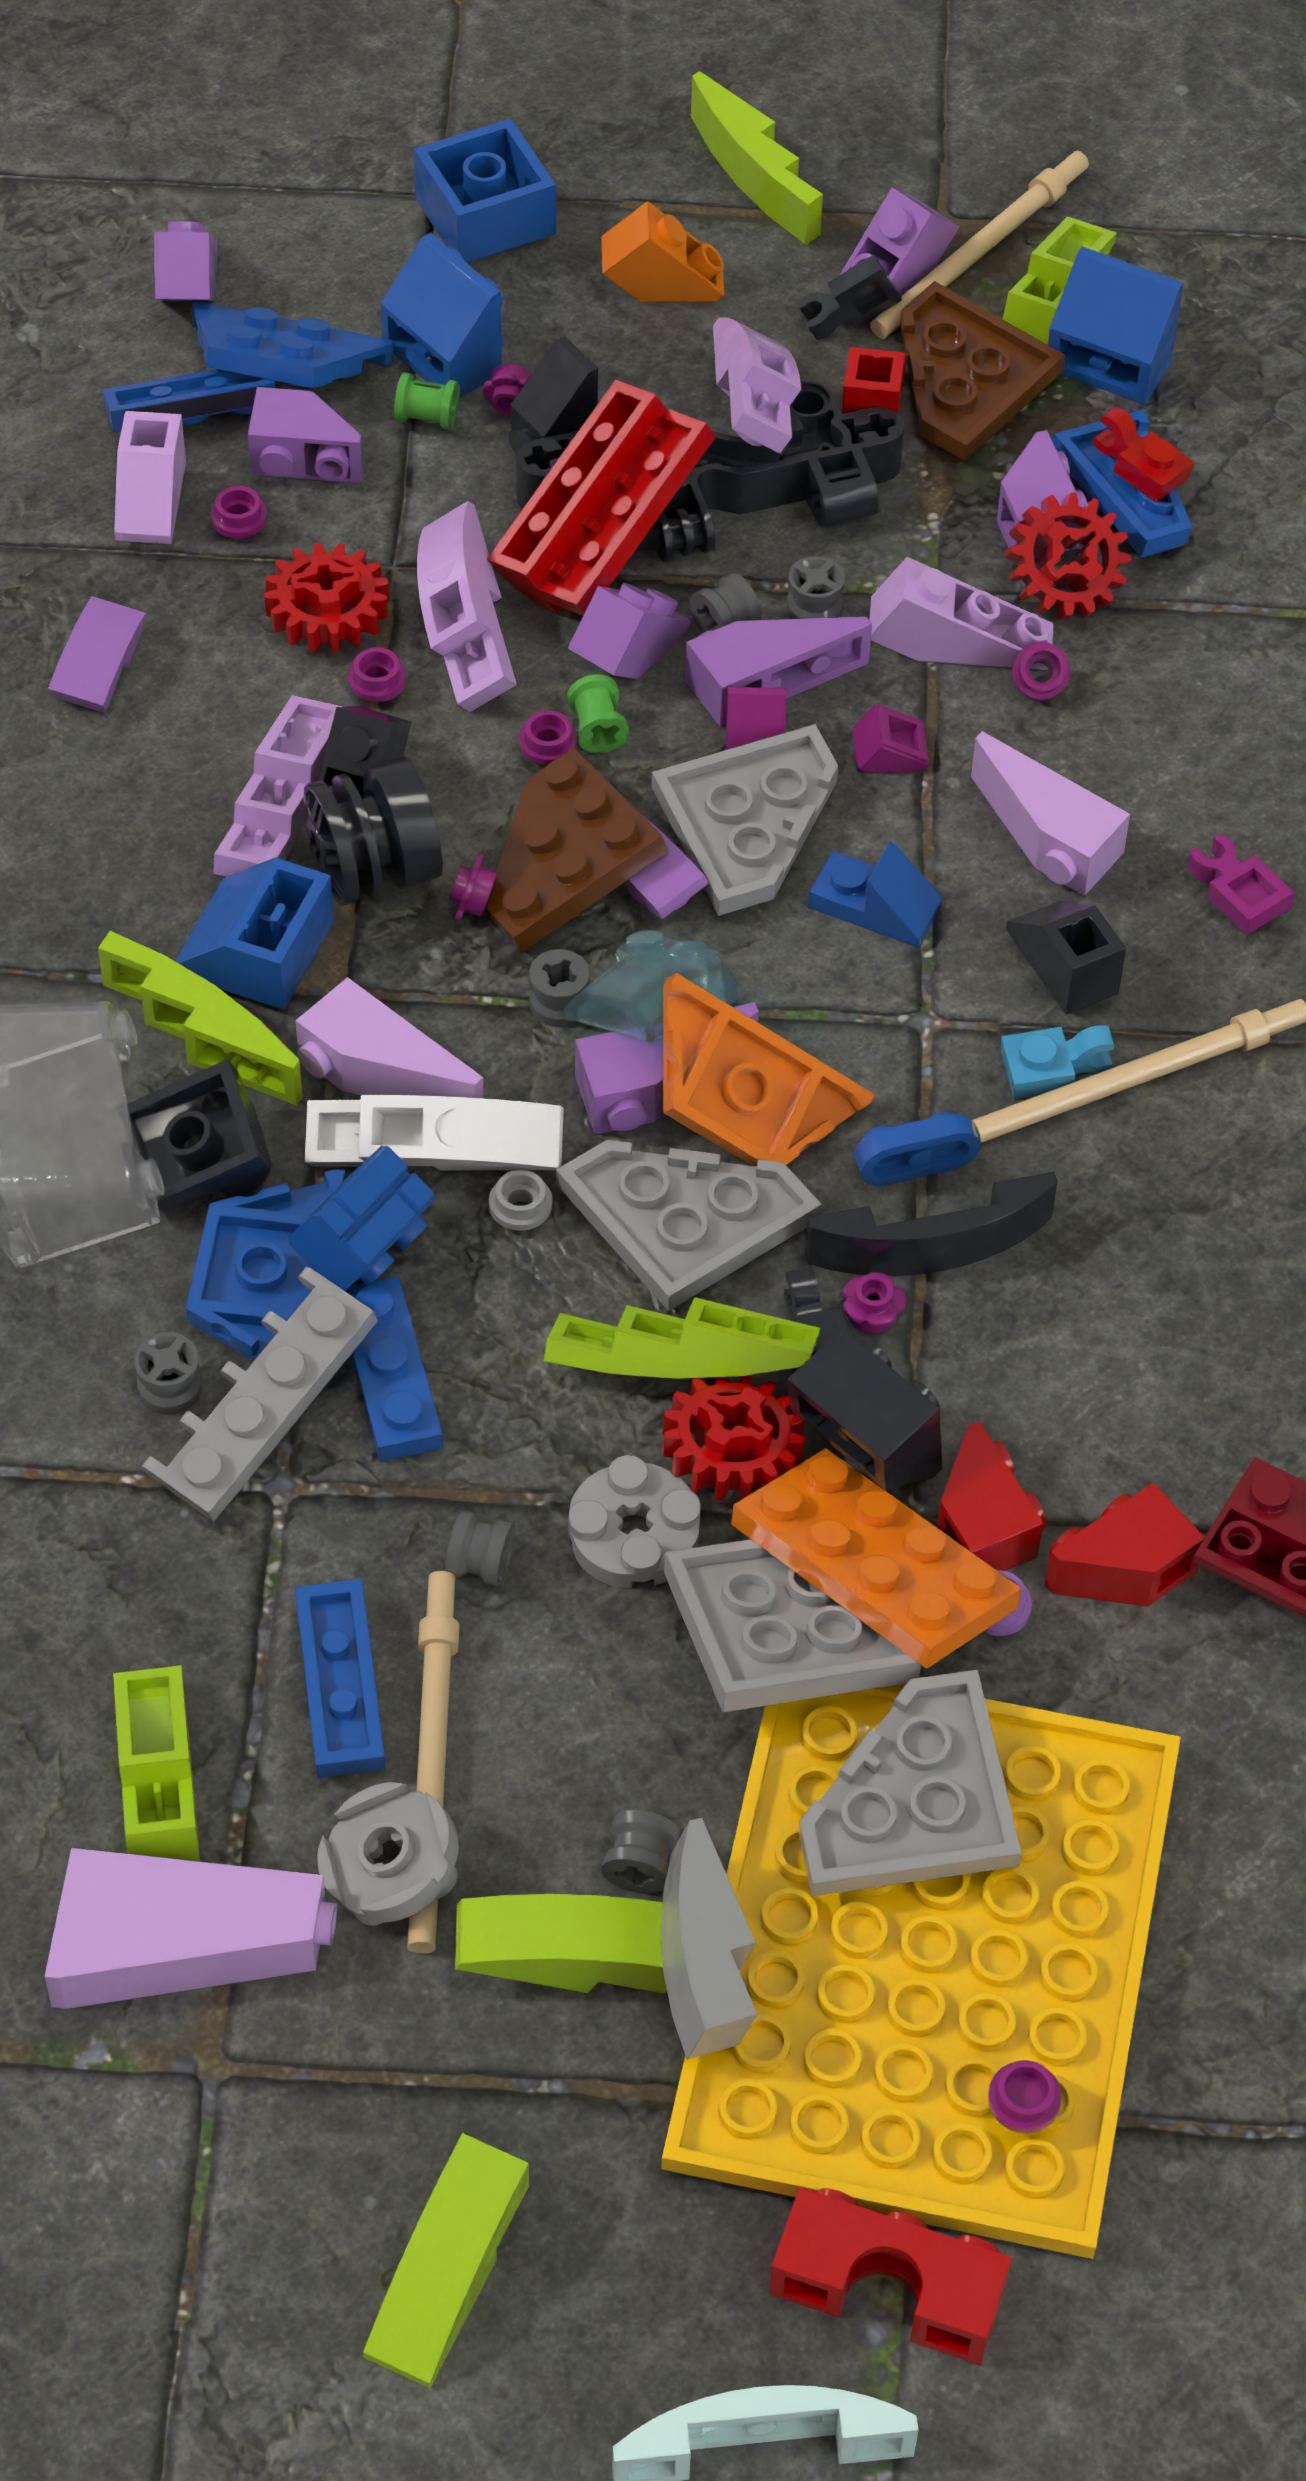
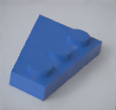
[1052,409,1192,558]

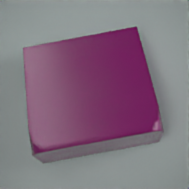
[726,687,787,750]
[853,703,929,773]

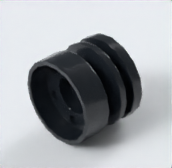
[304,756,443,906]

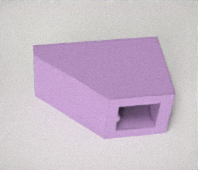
[114,411,186,544]

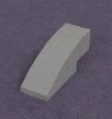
[661,1818,757,2060]

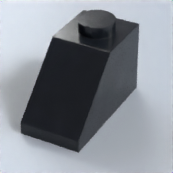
[508,336,598,454]

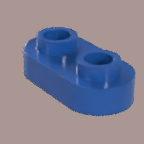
[853,1112,981,1186]

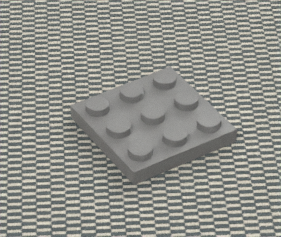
[663,1539,921,1712]

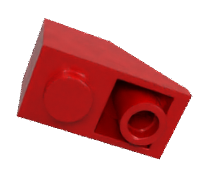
[842,347,907,414]
[937,1421,1046,1571]
[1045,1483,1205,1607]

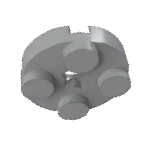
[568,1455,700,1588]
[317,1782,459,1926]

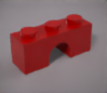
[769,2186,1012,2366]

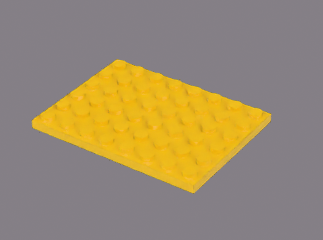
[661,1683,1181,2259]

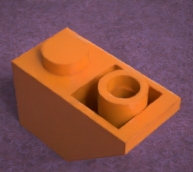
[601,201,724,302]

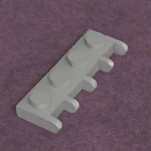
[141,1267,378,1522]

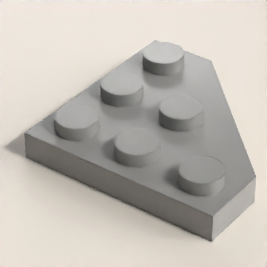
[651,724,838,916]
[556,1140,822,1311]
[799,1670,1021,1896]

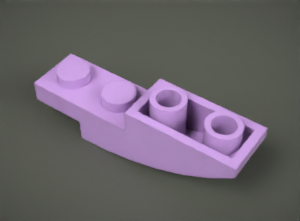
[713,318,801,453]
[417,501,517,712]

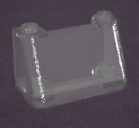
[0,1001,164,1269]

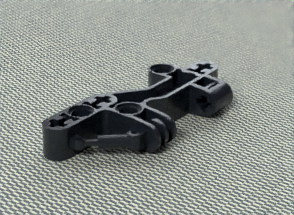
[516,381,904,562]

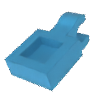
[1000,1025,1114,1099]

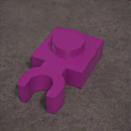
[1188,834,1295,935]

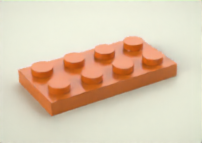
[731,1448,1022,1669]

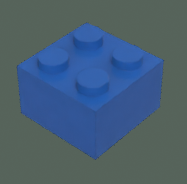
[413,118,556,263]

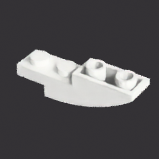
[305,1095,564,1171]

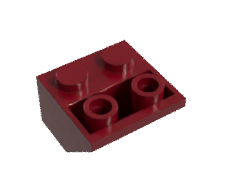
[1193,1456,1306,1618]

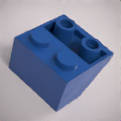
[381,232,503,398]
[1048,246,1183,405]
[175,857,334,1010]

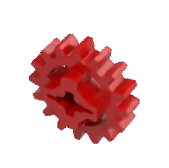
[1004,492,1131,621]
[264,543,389,653]
[662,1375,805,1501]

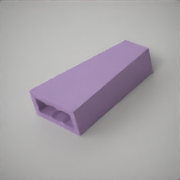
[44,1848,337,2009]

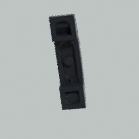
[805,1172,1058,1276]

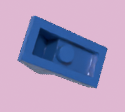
[808,842,942,948]

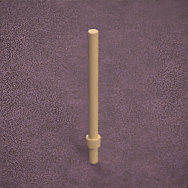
[870,151,1089,339]
[971,999,1306,1143]
[407,1571,460,1954]

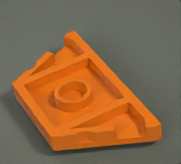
[663,973,875,1167]

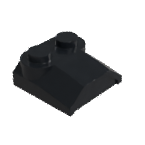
[115,1059,271,1214]

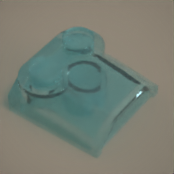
[564,930,739,1043]

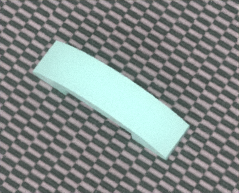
[612,2385,919,2481]

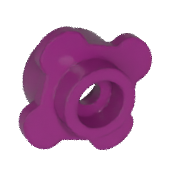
[449,852,497,922]

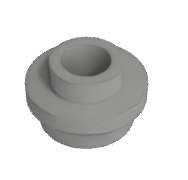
[489,1170,552,1231]

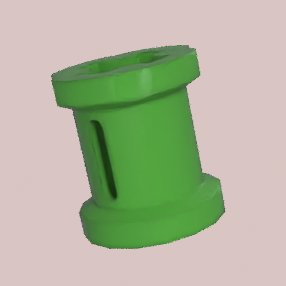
[394,372,460,431]
[567,674,629,753]

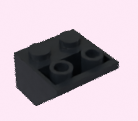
[788,1328,943,1491]

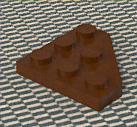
[900,281,1065,461]
[485,748,669,953]

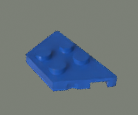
[191,300,395,388]
[186,1169,346,1361]

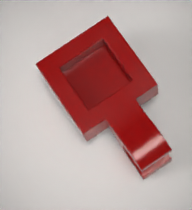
[1092,407,1195,502]

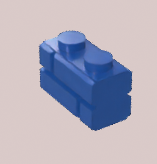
[288,1145,435,1291]

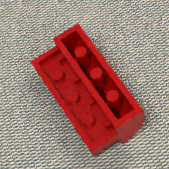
[487,380,716,616]

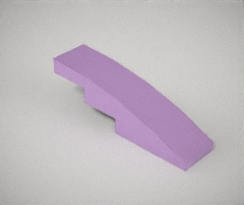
[213,695,343,877]

